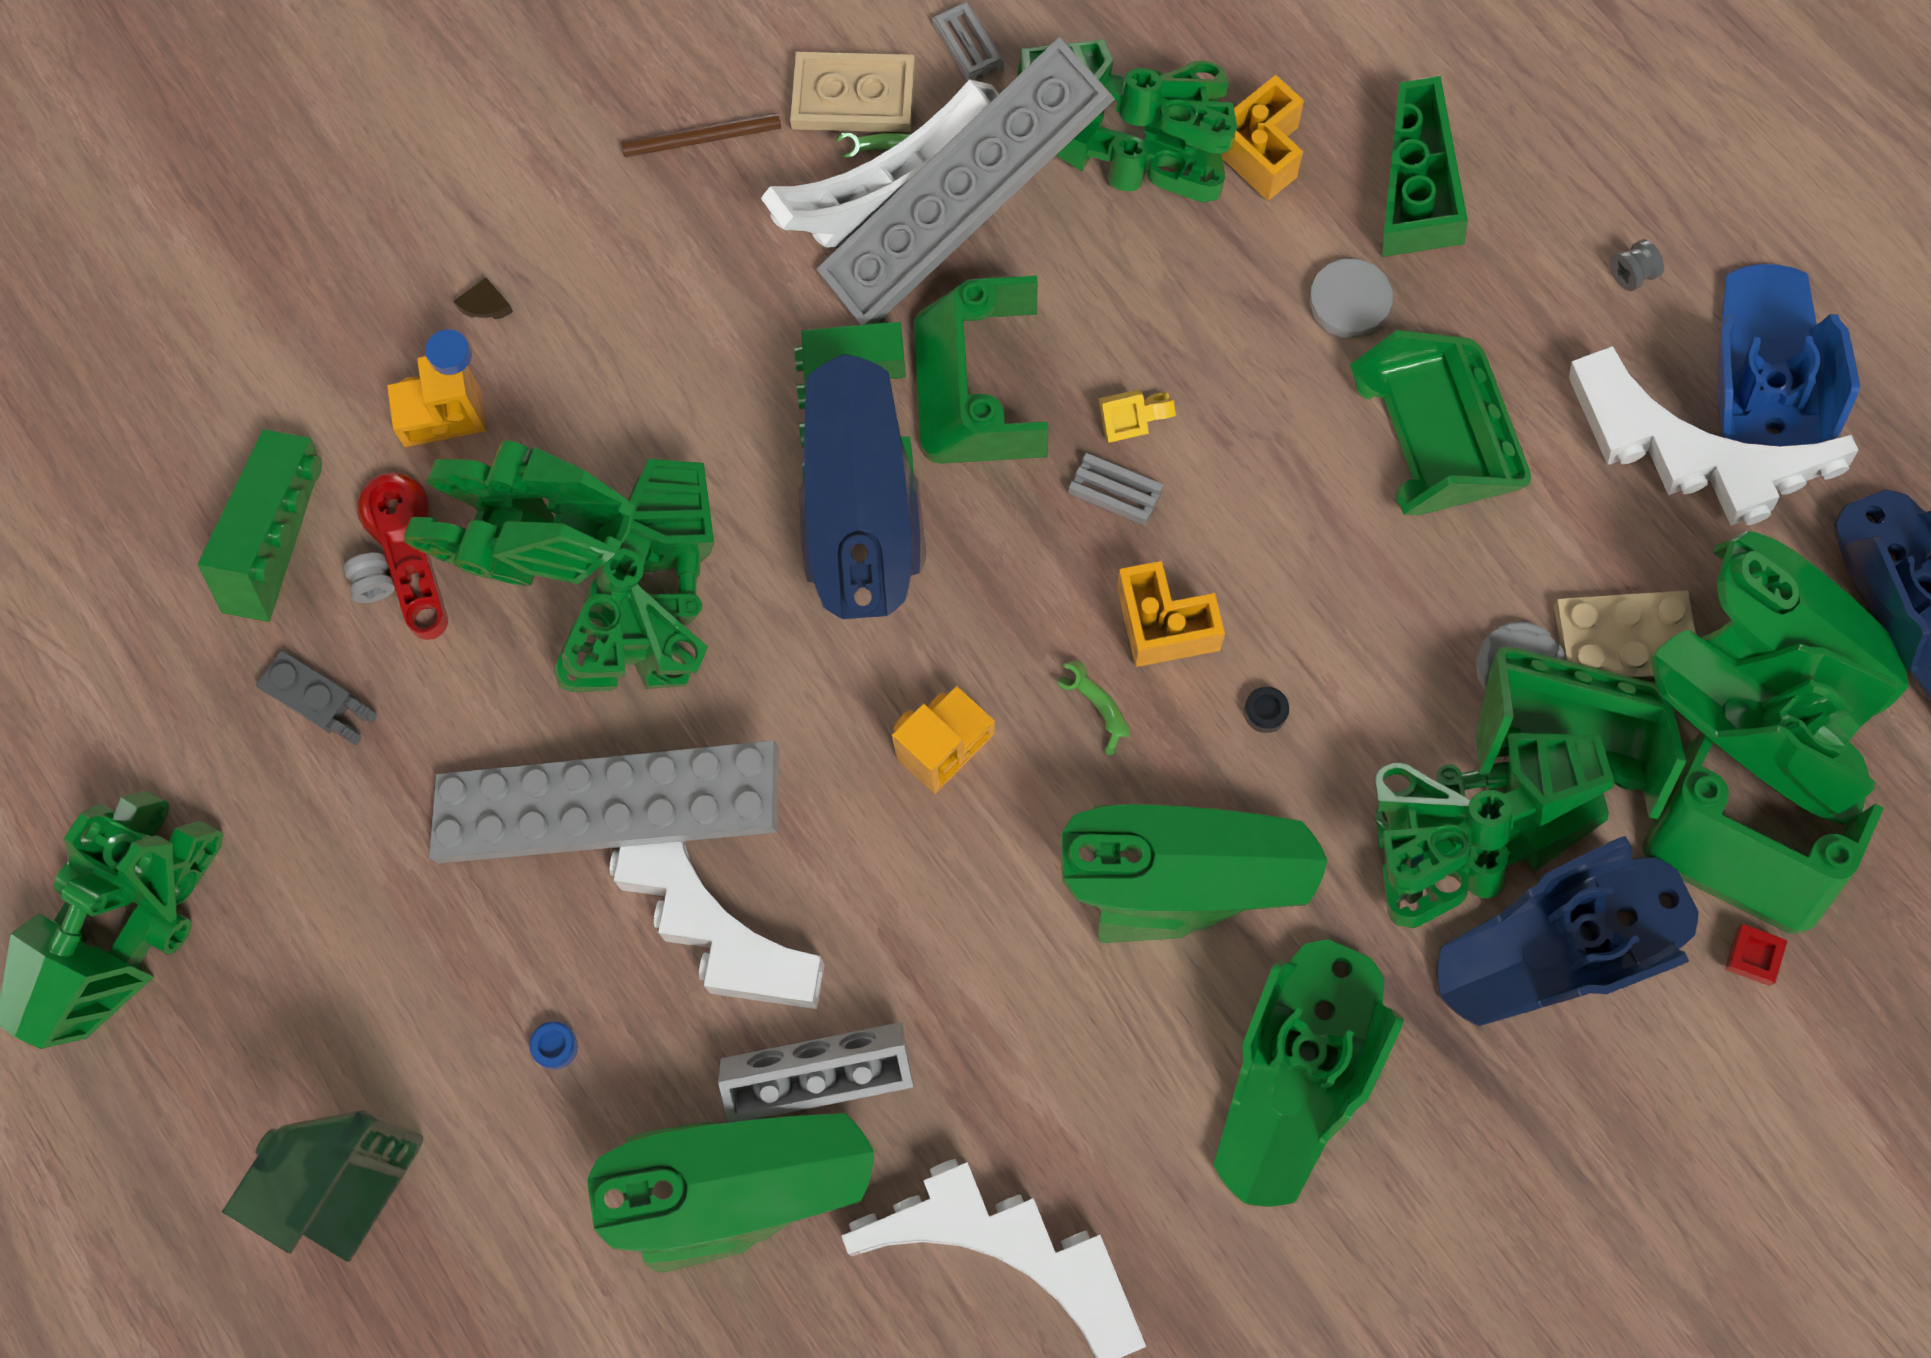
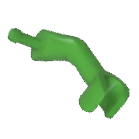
[835,132,911,157]
[1058,660,1130,756]

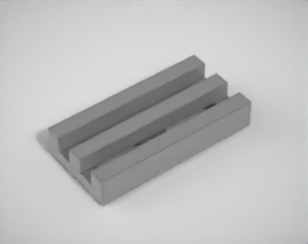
[932,1,1004,82]
[1068,453,1164,526]

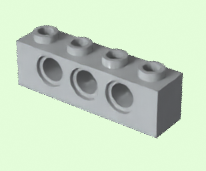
[718,1022,913,1123]

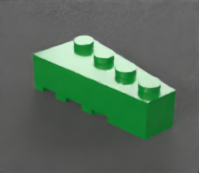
[1382,75,1468,257]
[197,429,322,622]

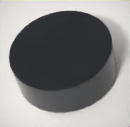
[1244,687,1290,733]

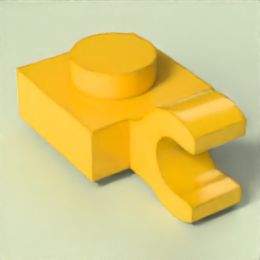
[1098,389,1176,443]

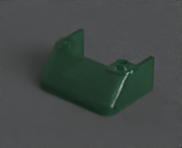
[222,1110,423,1262]

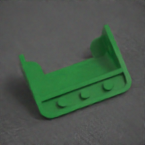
[1350,330,1531,516]

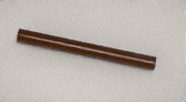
[621,113,781,157]

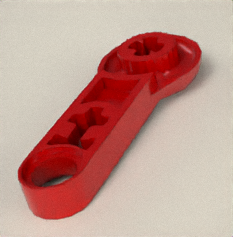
[357,472,448,640]

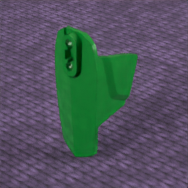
[1701,531,1909,715]
[1650,629,1898,825]
[1060,804,1327,943]
[1213,939,1404,1207]
[587,1113,874,1273]

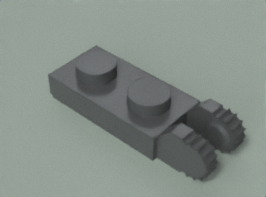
[255,650,378,746]

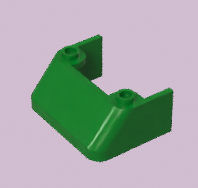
[914,275,1048,464]
[1476,647,1686,820]
[1643,732,1884,934]

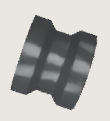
[1610,239,1664,291]

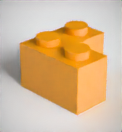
[1221,75,1304,201]
[387,356,487,447]
[1117,561,1225,667]
[892,686,996,795]

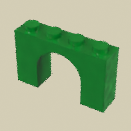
[794,322,914,480]

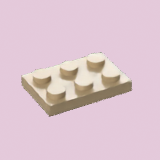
[790,52,915,133]
[1553,590,1696,682]

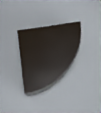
[453,278,513,319]

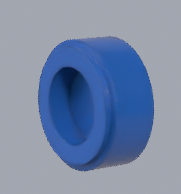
[425,329,472,375]
[529,1021,578,1070]

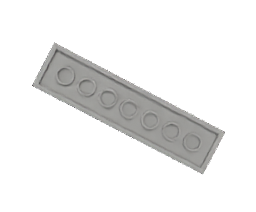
[817,36,1115,325]
[429,740,779,864]

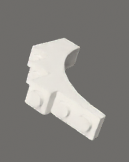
[761,79,999,248]
[1569,346,1858,526]
[610,841,825,1009]
[842,1159,1146,1358]

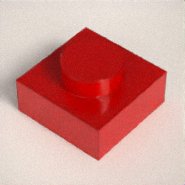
[1725,924,1788,986]

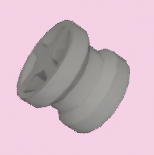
[343,553,395,603]

